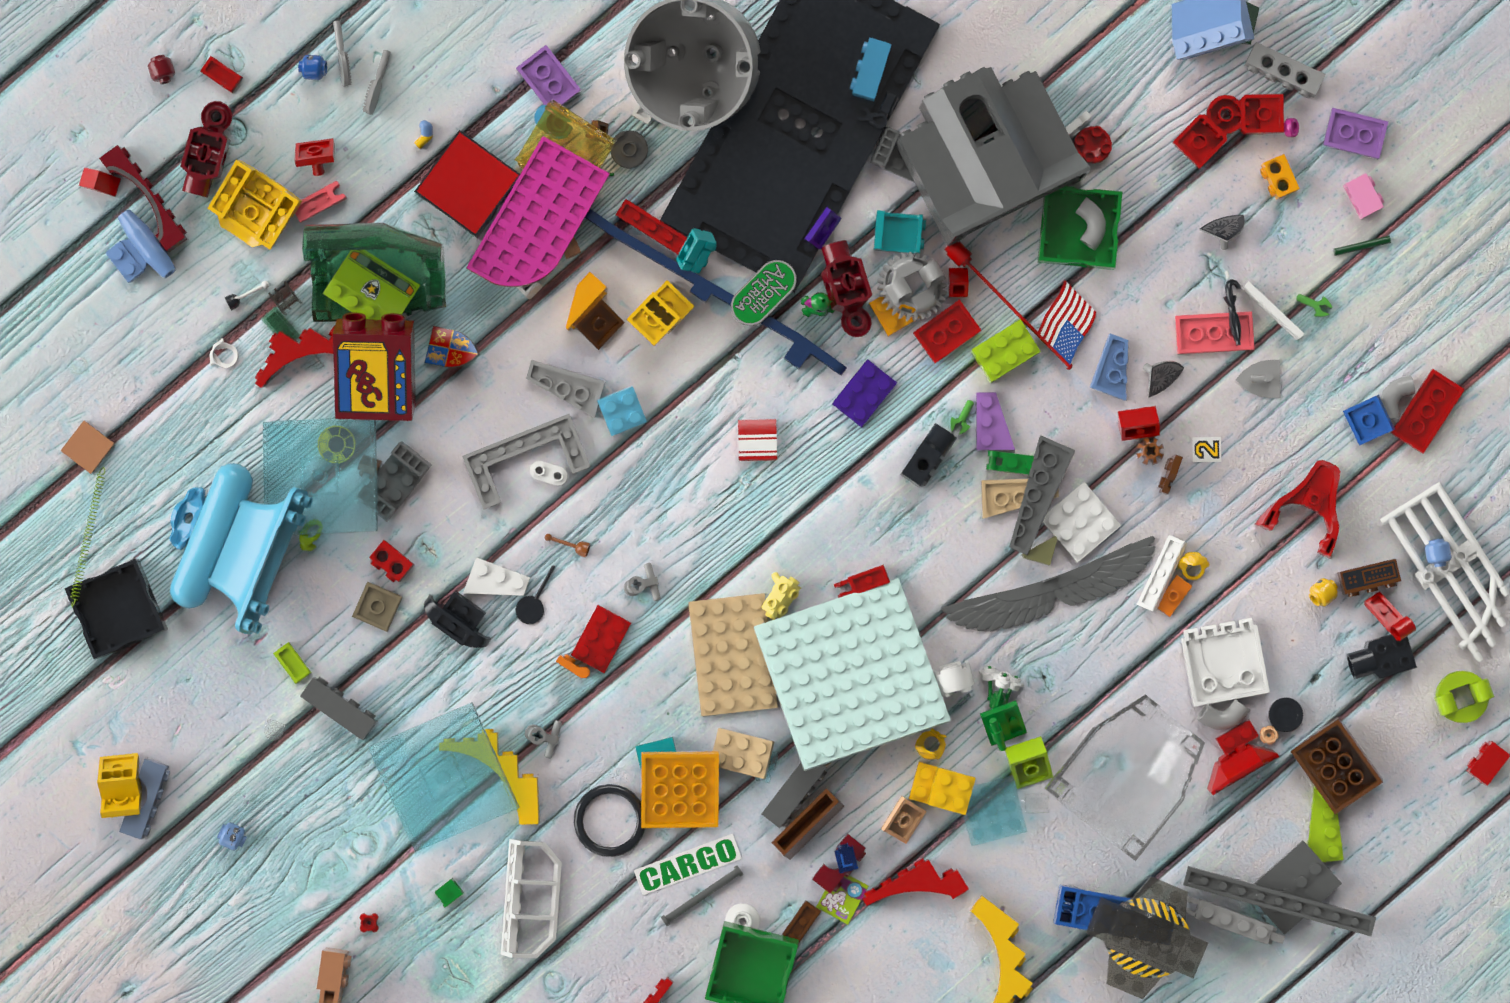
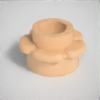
[1260,726,1279,745]

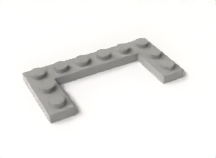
[462,414,590,510]

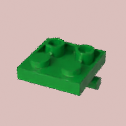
[980,700,1027,751]

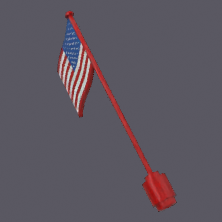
[944,241,1097,370]

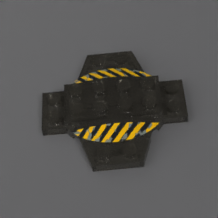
[1085,876,1208,999]

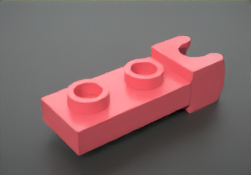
[295,181,347,223]

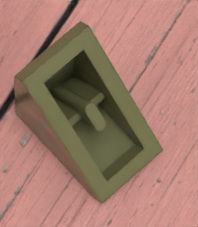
[1021,536,1057,566]

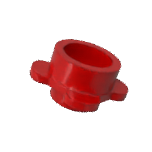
[359,913,379,932]

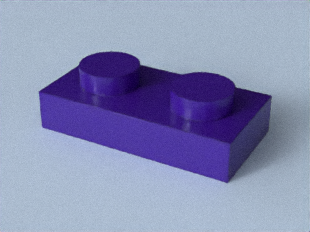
[805,207,842,249]

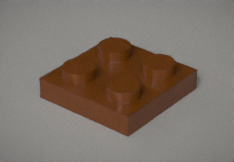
[572,297,625,350]

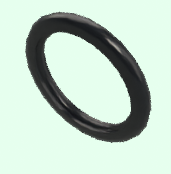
[573,784,645,857]

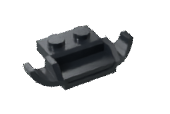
[424,590,492,648]

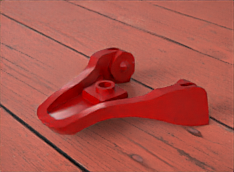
[1255,460,1341,559]

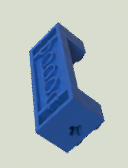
[1053,884,1176,945]

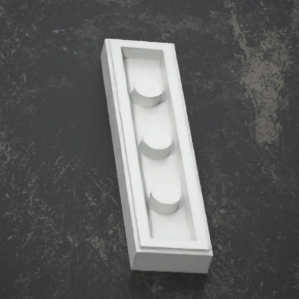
[1242,281,1304,340]
[1137,535,1187,613]

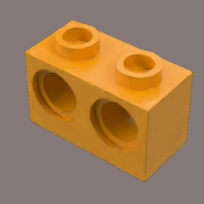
[1260,154,1300,200]

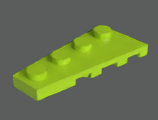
[1307,786,1344,862]

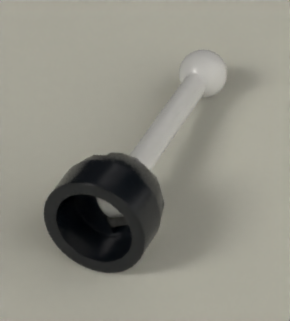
[224,281,269,311]

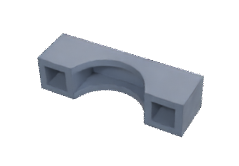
[119,758,170,839]

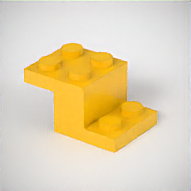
[626,280,695,346]
[97,753,142,818]
[908,762,976,815]

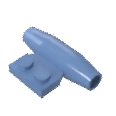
[106,209,176,283]

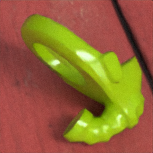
[299,519,323,552]

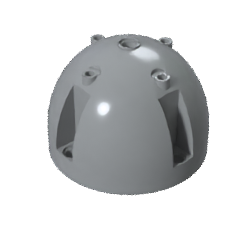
[624,0,761,131]

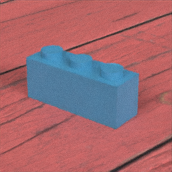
[850,37,892,102]

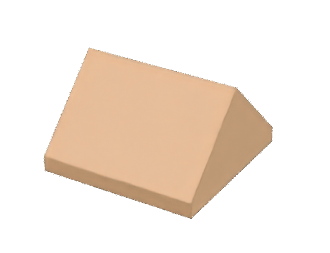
[881,796,926,844]

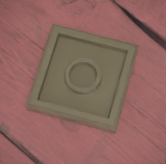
[352,581,403,632]

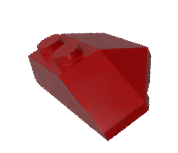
[1207,744,1279,795]

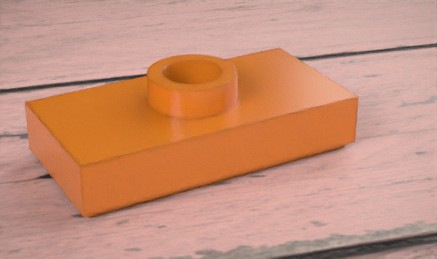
[1157,575,1192,617]

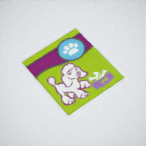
[816,875,869,925]

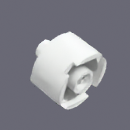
[932,661,975,697]

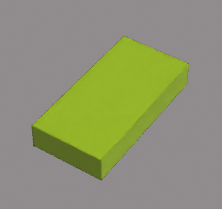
[273,642,312,684]

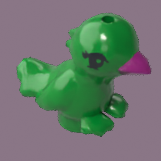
[801,292,835,317]

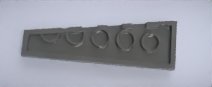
[1009,435,1075,556]

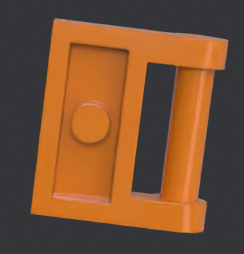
[556,654,590,678]

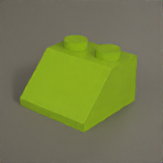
[1005,736,1053,789]

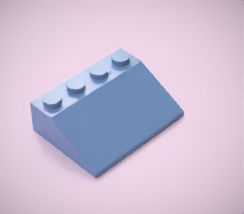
[1172,0,1255,60]

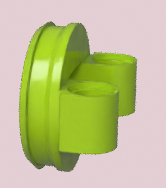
[1434,671,1495,723]

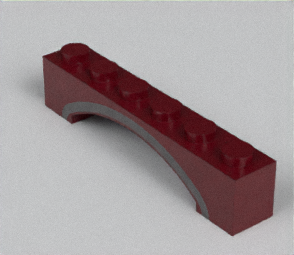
[99,145,187,252]

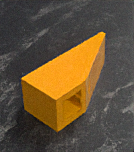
[566,272,607,331]

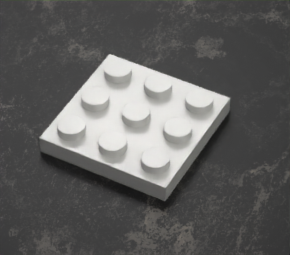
[1043,482,1121,563]

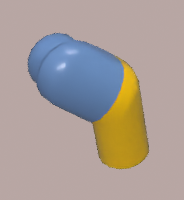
[414,120,433,150]

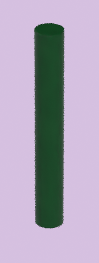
[1333,236,1391,256]

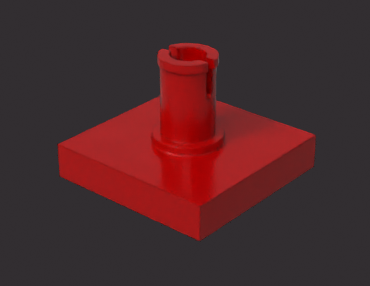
[295,138,335,176]

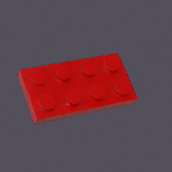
[1390,369,1465,454]

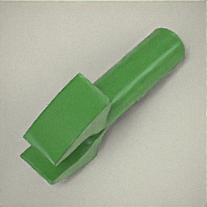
[1296,294,1332,317]
[950,400,974,435]

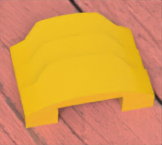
[207,160,302,250]

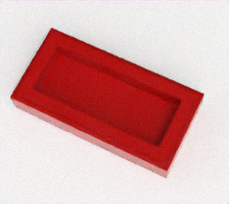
[200,56,243,93]

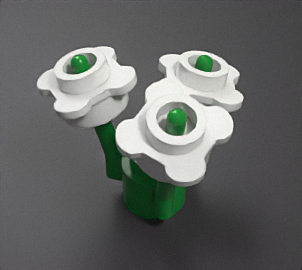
[979,666,1024,709]

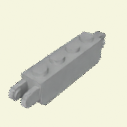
[1180,895,1285,945]

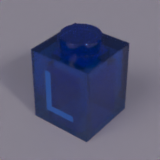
[834,843,858,873]

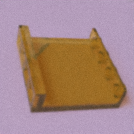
[514,99,617,169]

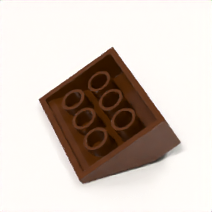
[1290,716,1383,814]

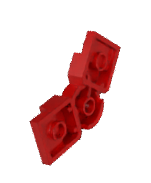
[1172,94,1284,169]

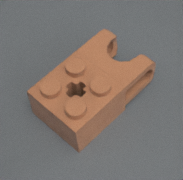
[317,947,352,1003]

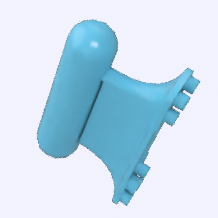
[170,463,313,635]

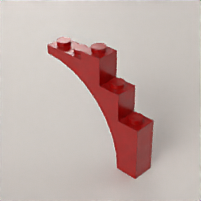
[255,325,335,388]

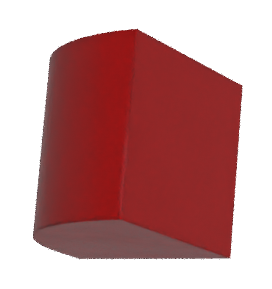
[948,268,969,297]

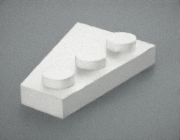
[463,558,530,596]

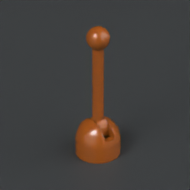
[544,534,591,558]

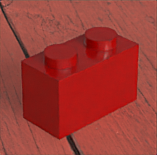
[1118,406,1160,441]
[1466,741,1510,786]

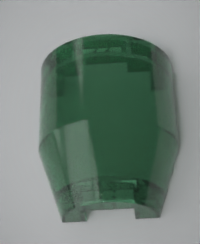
[302,223,446,322]

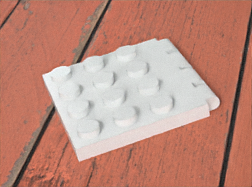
[1181,618,1270,707]

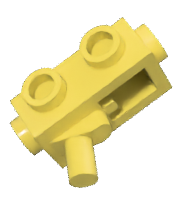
[761,572,801,620]

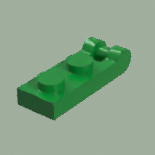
[986,450,1034,475]

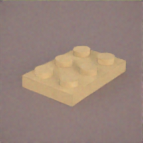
[713,728,774,779]

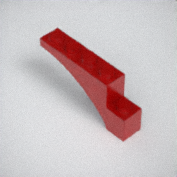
[862,858,969,906]

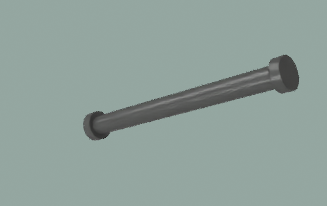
[661,865,744,926]

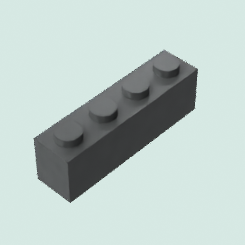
[300,676,378,740]
[761,763,827,828]

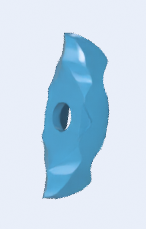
[169,487,205,550]

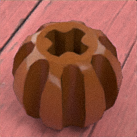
[1136,437,1164,466]

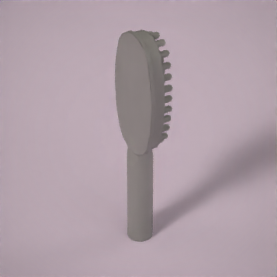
[333,21,352,87]
[363,50,391,115]

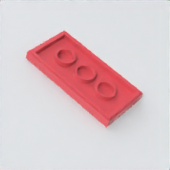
[1175,311,1255,354]

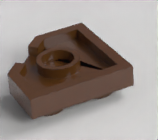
[1158,455,1183,495]

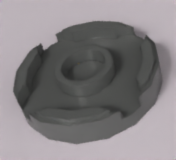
[610,130,648,169]

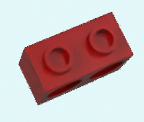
[369,540,415,582]

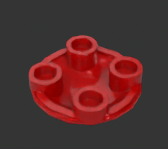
[1074,126,1112,164]

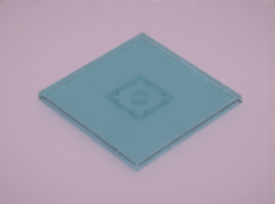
[263,418,378,536]
[368,702,519,852]

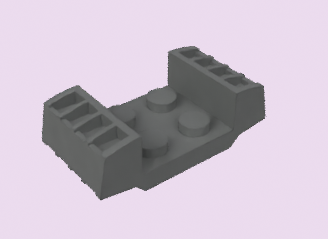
[870,127,915,183]
[357,441,432,522]

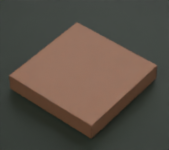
[60,420,115,474]

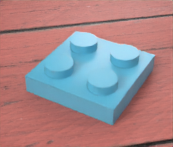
[597,386,647,436]

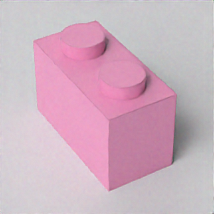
[1343,173,1384,220]

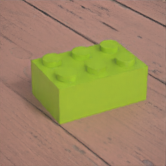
[971,319,1041,383]

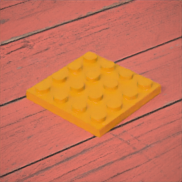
[641,751,719,828]

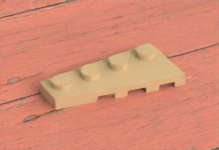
[981,479,1059,519]

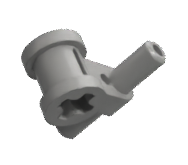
[624,563,661,601]
[525,720,562,759]

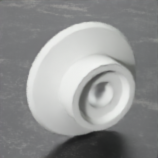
[725,903,760,929]

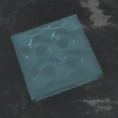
[963,775,1027,846]

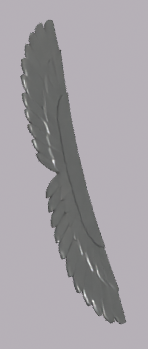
[942,536,1155,631]

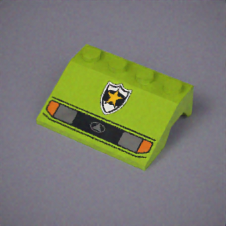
[323,244,420,320]

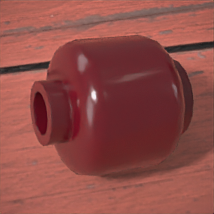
[148,55,175,85]

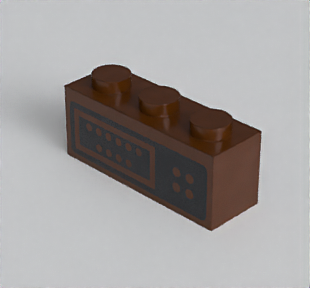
[1337,559,1401,597]

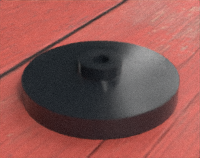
[1268,697,1303,732]

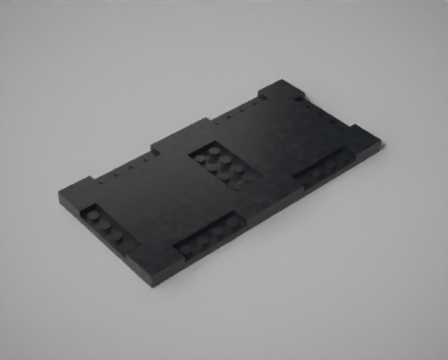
[660,0,940,294]

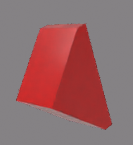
[79,167,121,197]

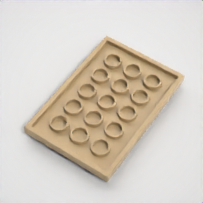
[688,593,778,716]

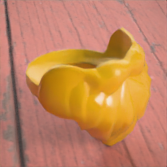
[1177,552,1210,580]

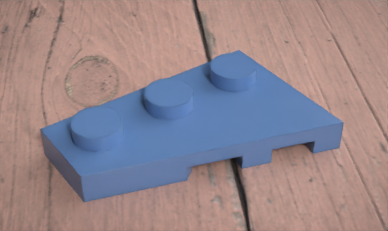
[1090,334,1128,401]

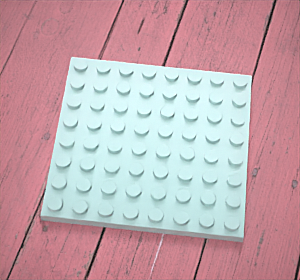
[754,578,951,771]

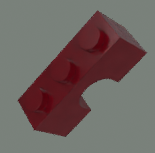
[812,833,866,893]

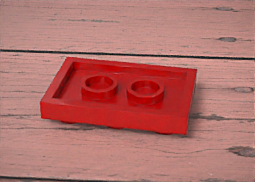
[913,299,982,364]
[571,605,631,673]

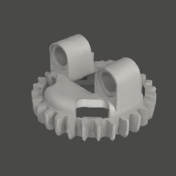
[877,252,947,322]

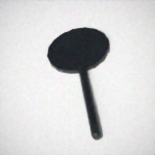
[515,565,555,624]

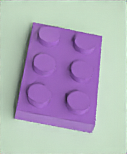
[516,45,581,108]
[1323,108,1389,159]

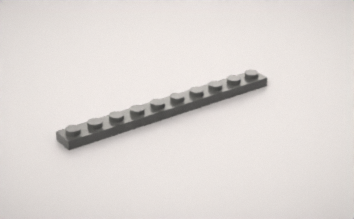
[1183,866,1376,936]

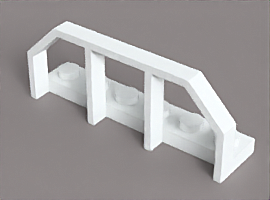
[501,839,562,958]

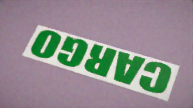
[634,834,742,895]

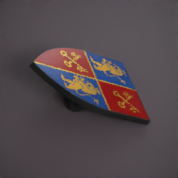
[424,326,480,368]

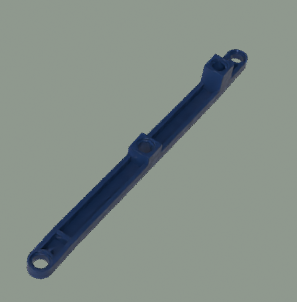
[585,209,847,376]

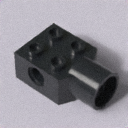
[900,423,957,487]
[1347,634,1417,679]

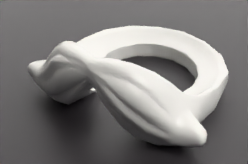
[210,338,238,368]

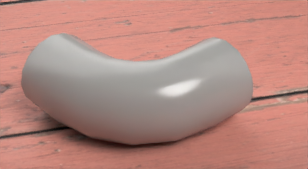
[1075,197,1106,250]
[1380,375,1415,419]
[1197,699,1250,730]

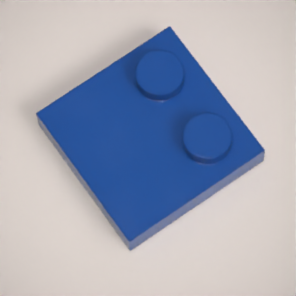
[1343,394,1395,446]

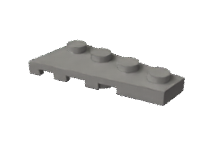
[526,360,605,418]

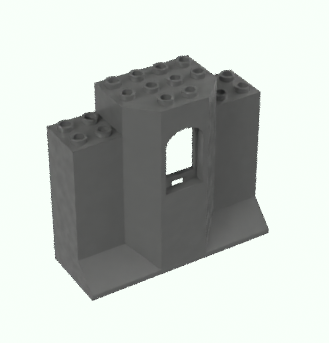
[896,67,1091,247]

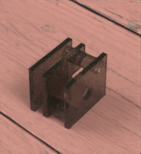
[268,281,303,315]

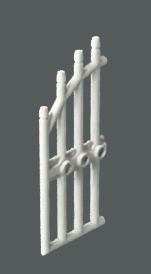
[1380,482,1509,662]

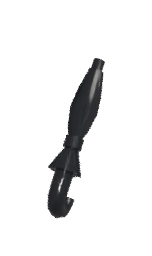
[1223,279,1241,346]

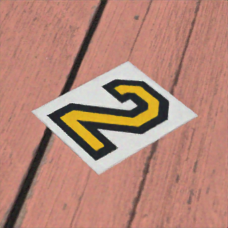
[1192,437,1221,462]

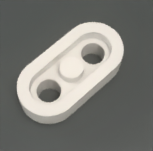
[530,461,568,486]

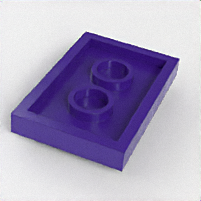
[832,359,897,428]

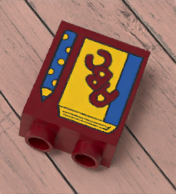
[333,312,416,421]

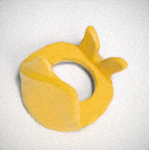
[915,728,947,760]

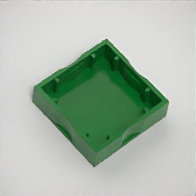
[1037,186,1123,270]
[705,921,799,1003]

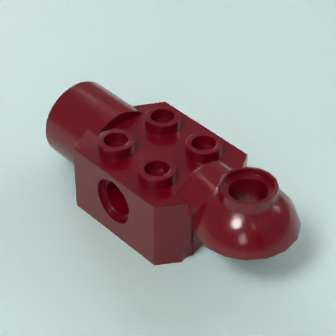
[180,101,232,198]
[821,240,872,337]

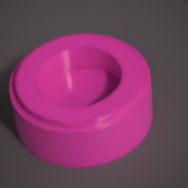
[1284,118,1299,137]

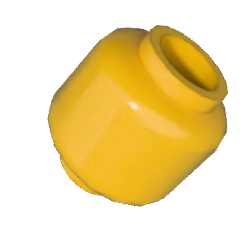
[1309,578,1338,607]

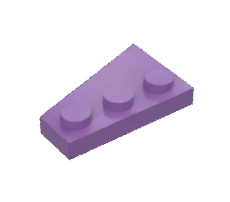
[976,392,1015,450]

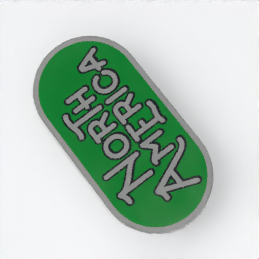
[731,260,796,326]

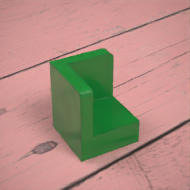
[435,878,464,908]

